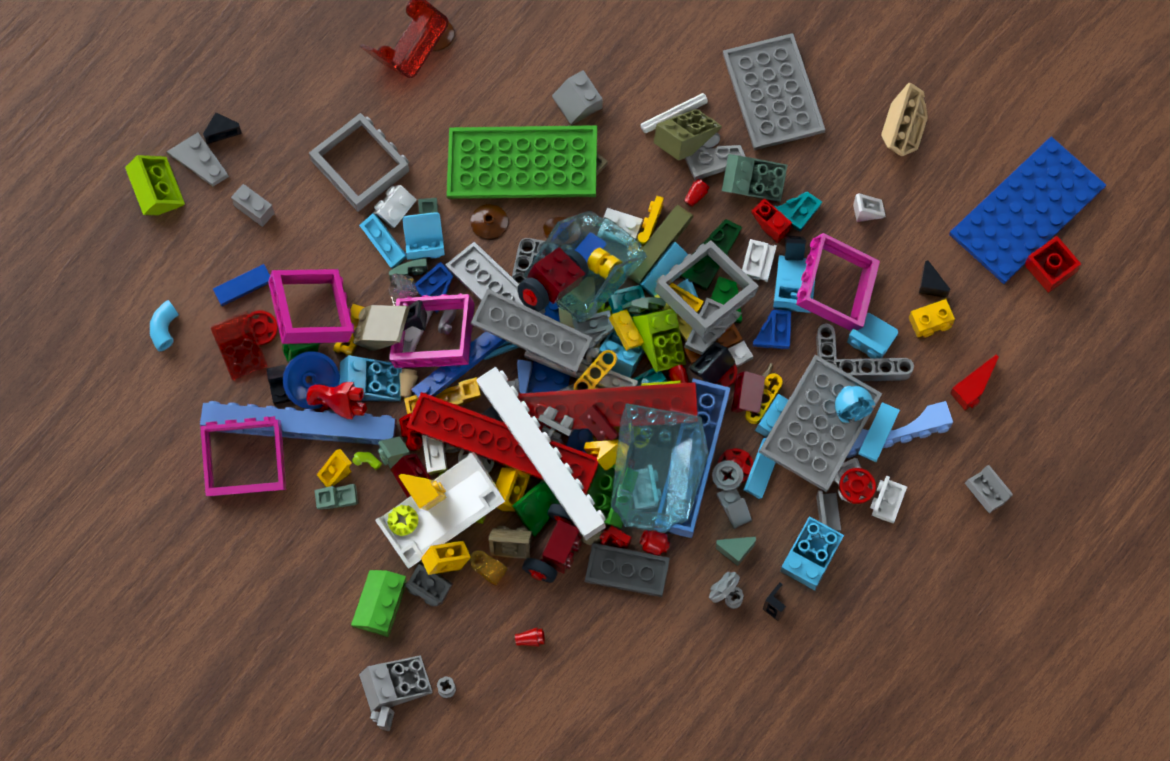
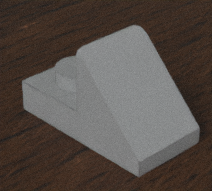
[717,488,752,529]

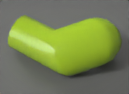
[352,452,382,470]

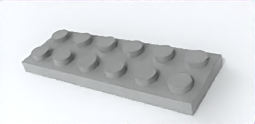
[446,242,546,314]
[471,288,592,373]

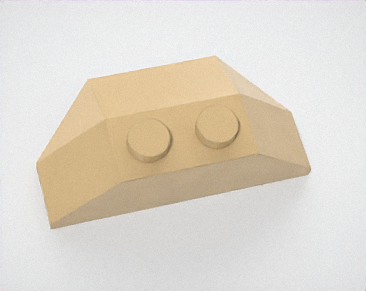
[881,83,928,156]

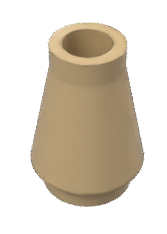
[399,369,418,398]

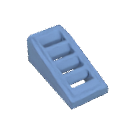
[517,360,533,393]

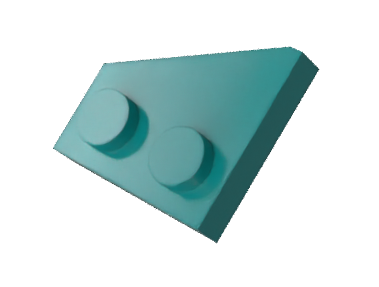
[774,192,822,232]

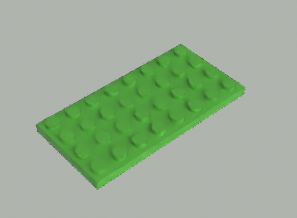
[447,125,598,199]

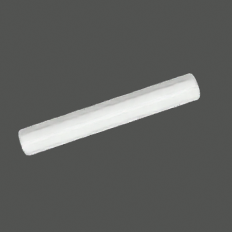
[641,93,708,133]

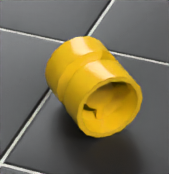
[587,248,623,282]

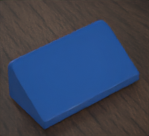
[575,232,607,262]

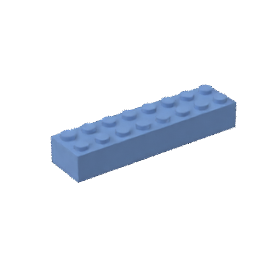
[654,379,730,538]

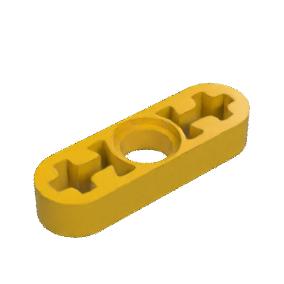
[745,373,782,424]

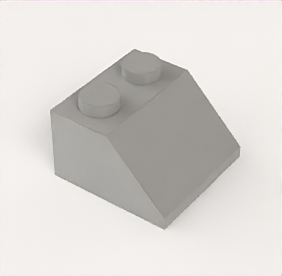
[552,70,603,125]

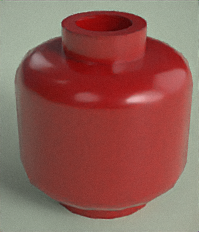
[640,528,670,556]

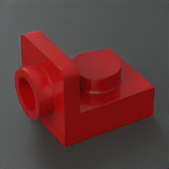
[600,525,631,549]

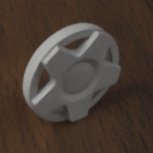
[709,572,740,603]

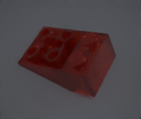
[210,311,268,380]

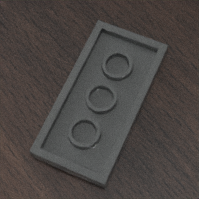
[585,543,670,597]

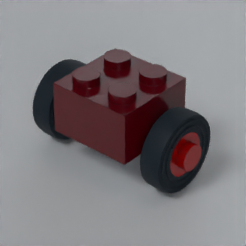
[517,247,589,312]
[522,504,582,583]

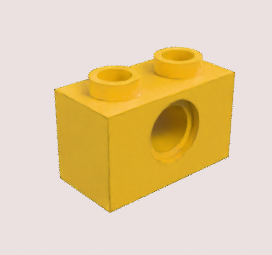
[421,541,471,575]

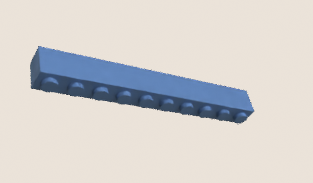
[200,401,397,445]

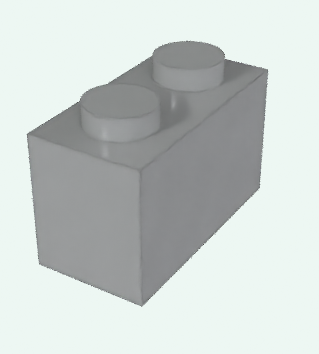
[231,184,275,227]

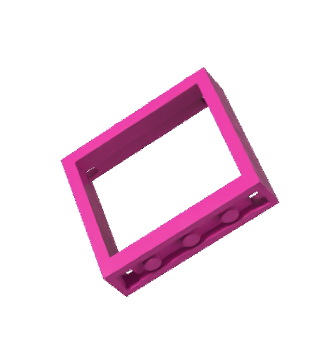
[796,233,880,331]
[268,269,354,344]
[389,293,475,369]
[200,416,286,496]

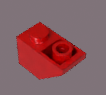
[751,198,792,243]

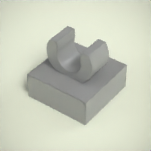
[370,706,395,731]

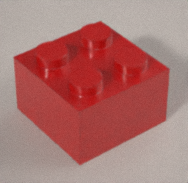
[1024,236,1081,293]

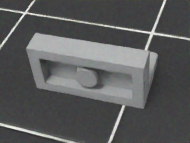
[816,490,841,532]

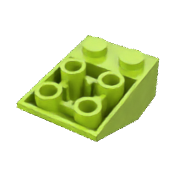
[632,309,686,372]

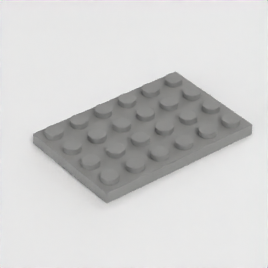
[723,33,825,150]
[759,355,882,492]

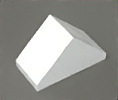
[853,193,886,222]

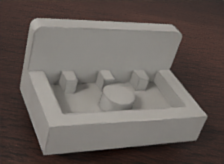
[965,465,1013,513]

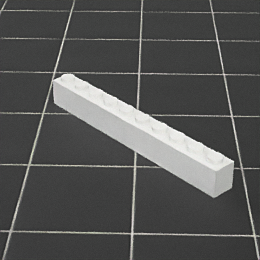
[476,367,606,540]

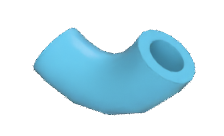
[150,300,179,351]

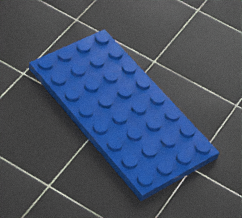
[949,136,1106,284]

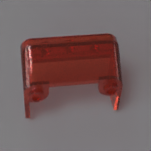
[360,0,449,78]

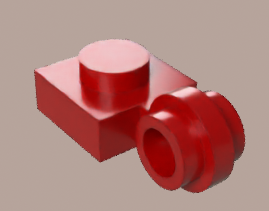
[399,412,422,451]

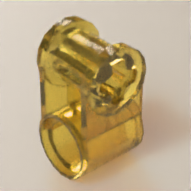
[470,551,508,585]

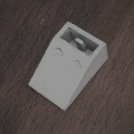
[359,655,433,712]

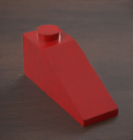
[950,354,999,410]

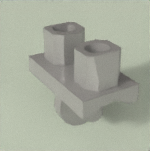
[538,406,575,440]

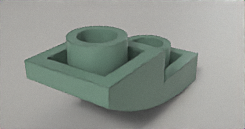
[389,259,428,284]
[622,297,666,315]

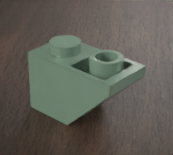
[378,436,410,469]

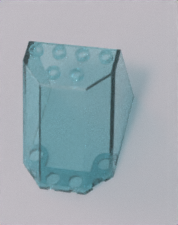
[524,211,647,323]
[611,403,709,533]

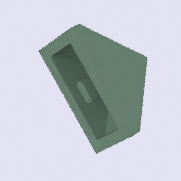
[716,537,756,566]

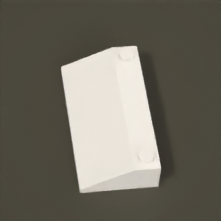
[375,452,505,569]

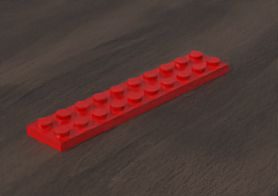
[503,382,698,431]
[406,392,599,495]

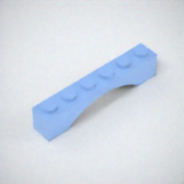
[846,401,953,458]

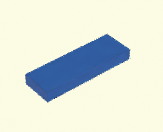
[213,264,270,306]

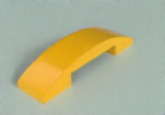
[404,377,481,414]

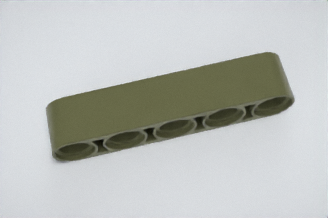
[624,205,694,285]

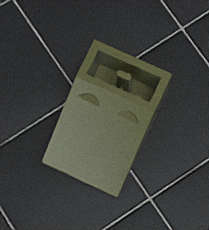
[654,109,722,160]

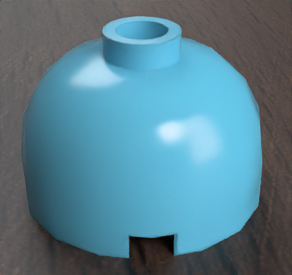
[835,386,875,423]

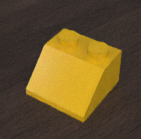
[399,474,447,511]

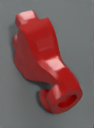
[306,382,367,419]

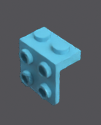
[403,212,445,260]
[847,313,898,359]

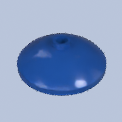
[283,351,340,409]

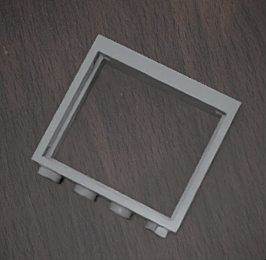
[309,113,409,212]
[655,240,759,338]

